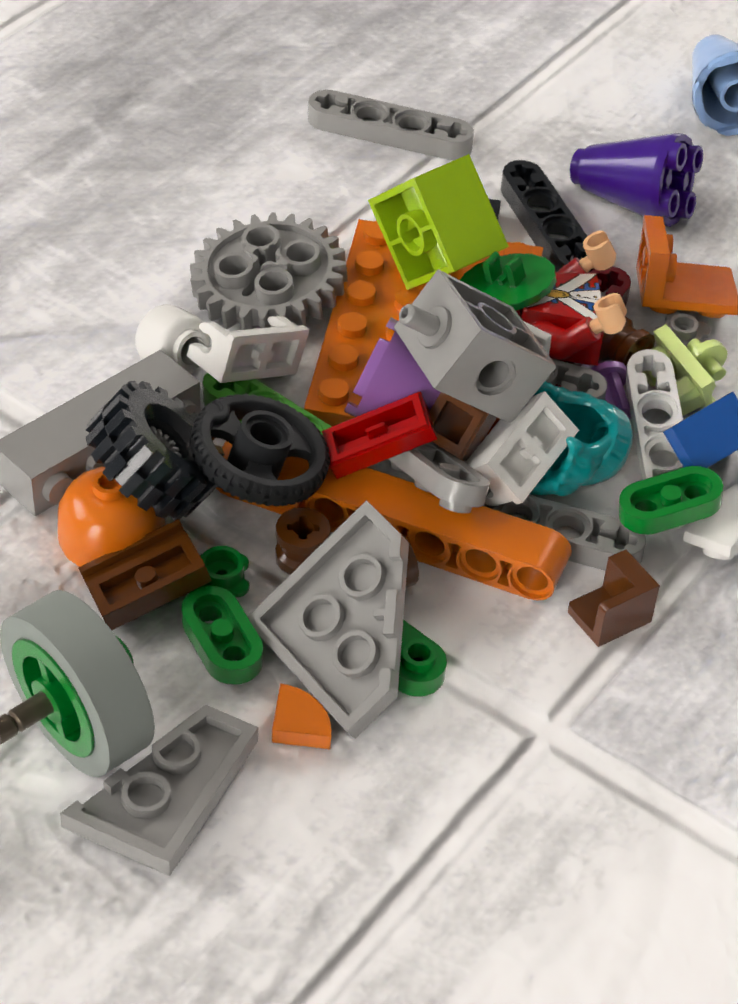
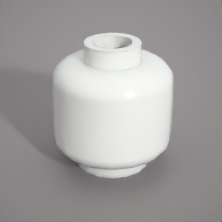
[135,304,210,374]

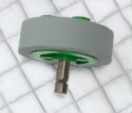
[0,590,155,777]

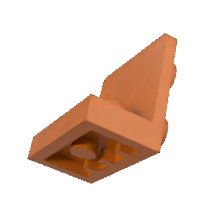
[636,215,738,318]

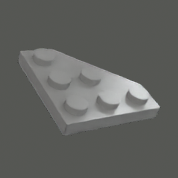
[248,500,409,739]

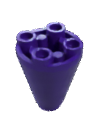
[570,133,704,226]

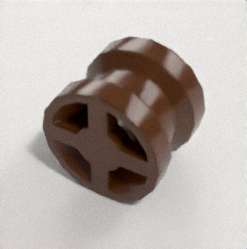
[599,316,655,367]
[275,507,331,575]

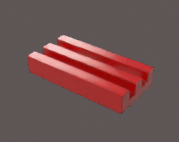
[322,391,437,479]

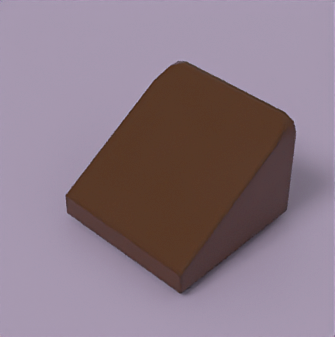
[429,392,496,461]

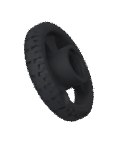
[190,394,330,506]

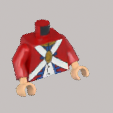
[516,231,627,366]

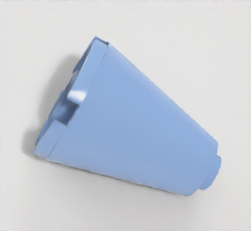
[692,35,738,136]

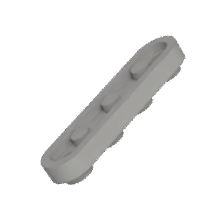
[388,442,490,513]

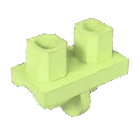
[642,324,727,416]

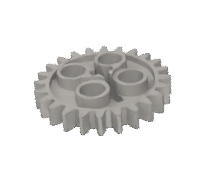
[190,212,348,330]

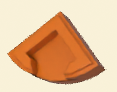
[272,684,332,749]

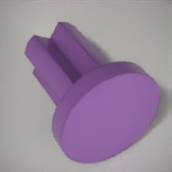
[590,361,631,420]

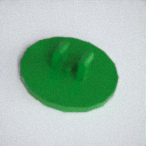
[460,252,557,311]

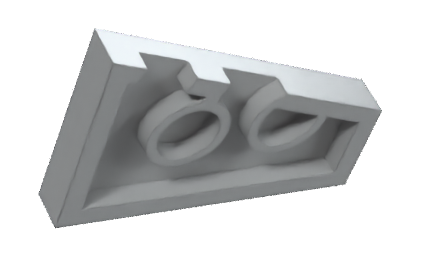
[60,705,258,876]

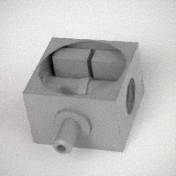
[394,269,557,423]

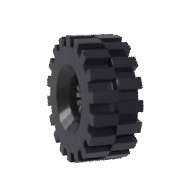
[86,380,225,520]

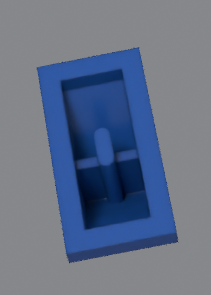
[663,392,738,468]

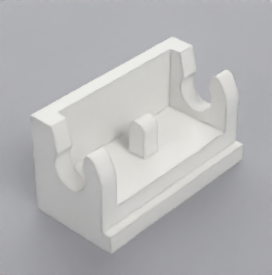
[187,316,310,383]
[465,392,579,506]

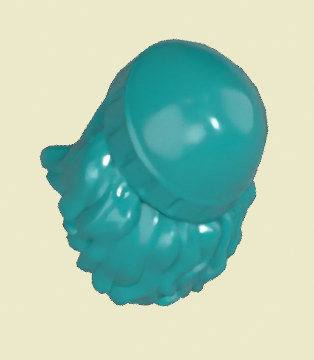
[530,381,633,496]

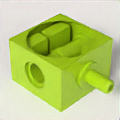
[368,154,509,290]

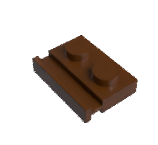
[78,519,212,631]

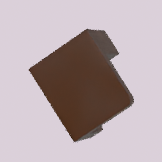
[568,549,660,647]

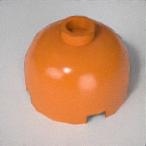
[58,466,166,567]

